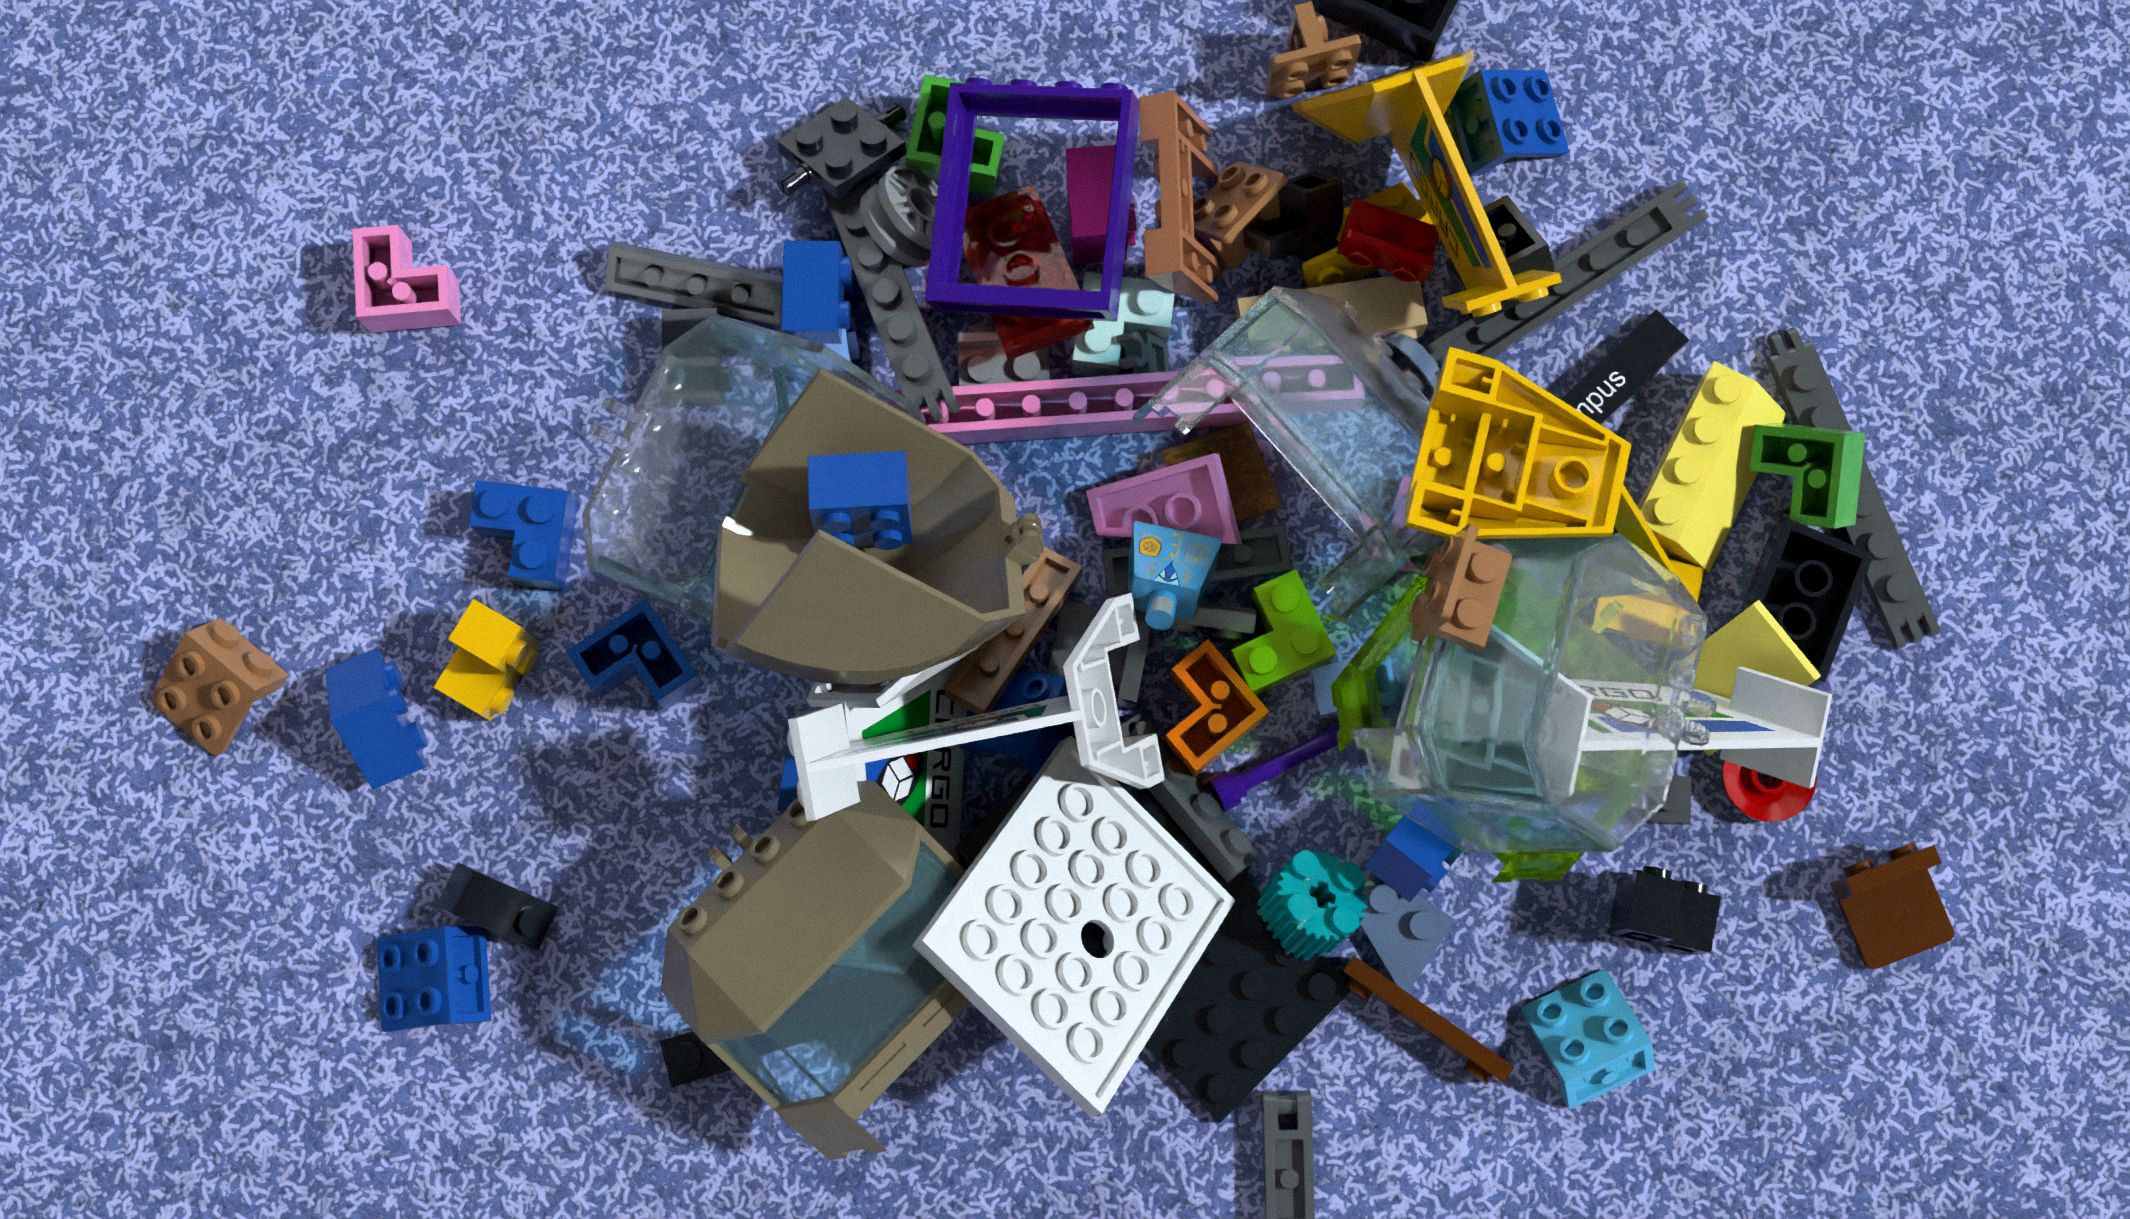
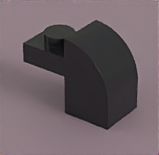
[1243,171,1344,261]
[437,862,559,950]

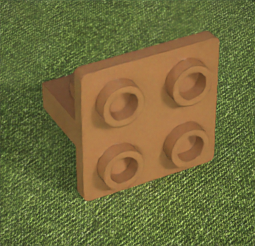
[1265,1,1361,99]
[1193,161,1288,271]
[1408,523,1513,652]

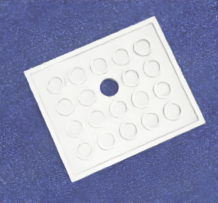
[912,736,1236,1118]

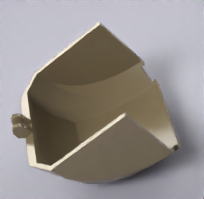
[711,367,1044,685]

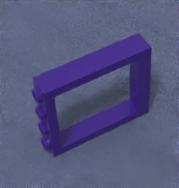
[925,77,1139,322]

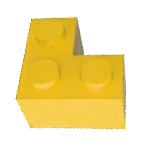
[434,599,540,721]

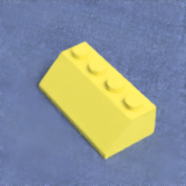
[1637,361,1786,574]

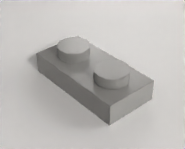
[1170,601,1257,639]

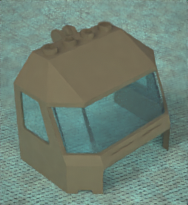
[661,780,971,1160]

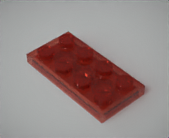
[962,184,1095,360]

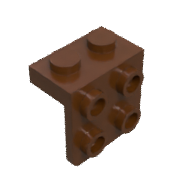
[1830,841,1954,969]

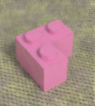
[352,225,461,333]

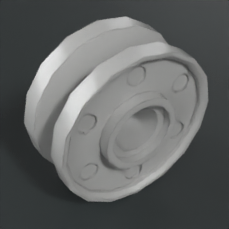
[859,165,938,268]

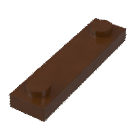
[1340,955,1514,1085]

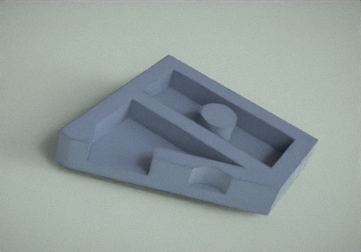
[1360,872,1455,993]

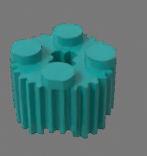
[1257,850,1367,960]

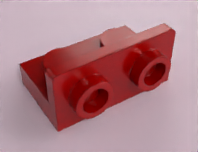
[1336,198,1439,283]

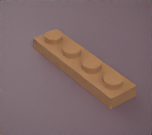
[944,546,1083,715]

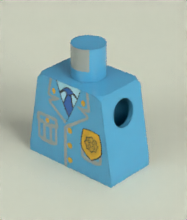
[1128,521,1222,630]

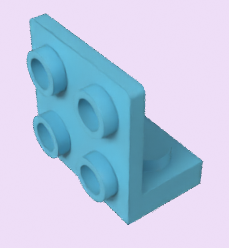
[1522,969,1655,1110]

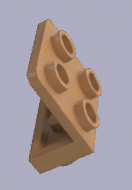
[151,618,289,755]

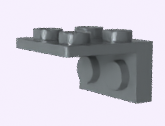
[1047,601,1152,710]

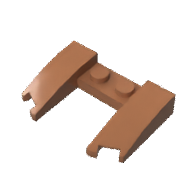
[1139,91,1222,303]

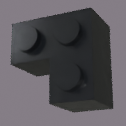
[1445,195,1559,326]
[1608,866,1721,955]

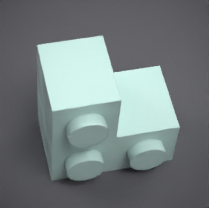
[1073,272,1175,377]

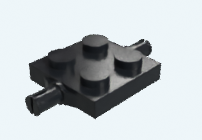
[777,96,907,200]

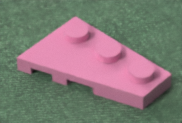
[1086,453,1242,544]

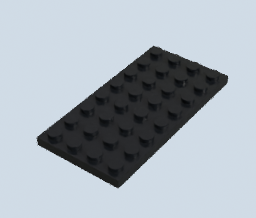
[954,738,1351,1123]

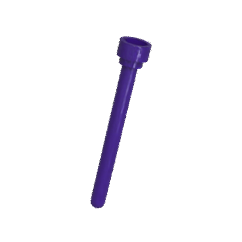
[1207,692,1415,812]

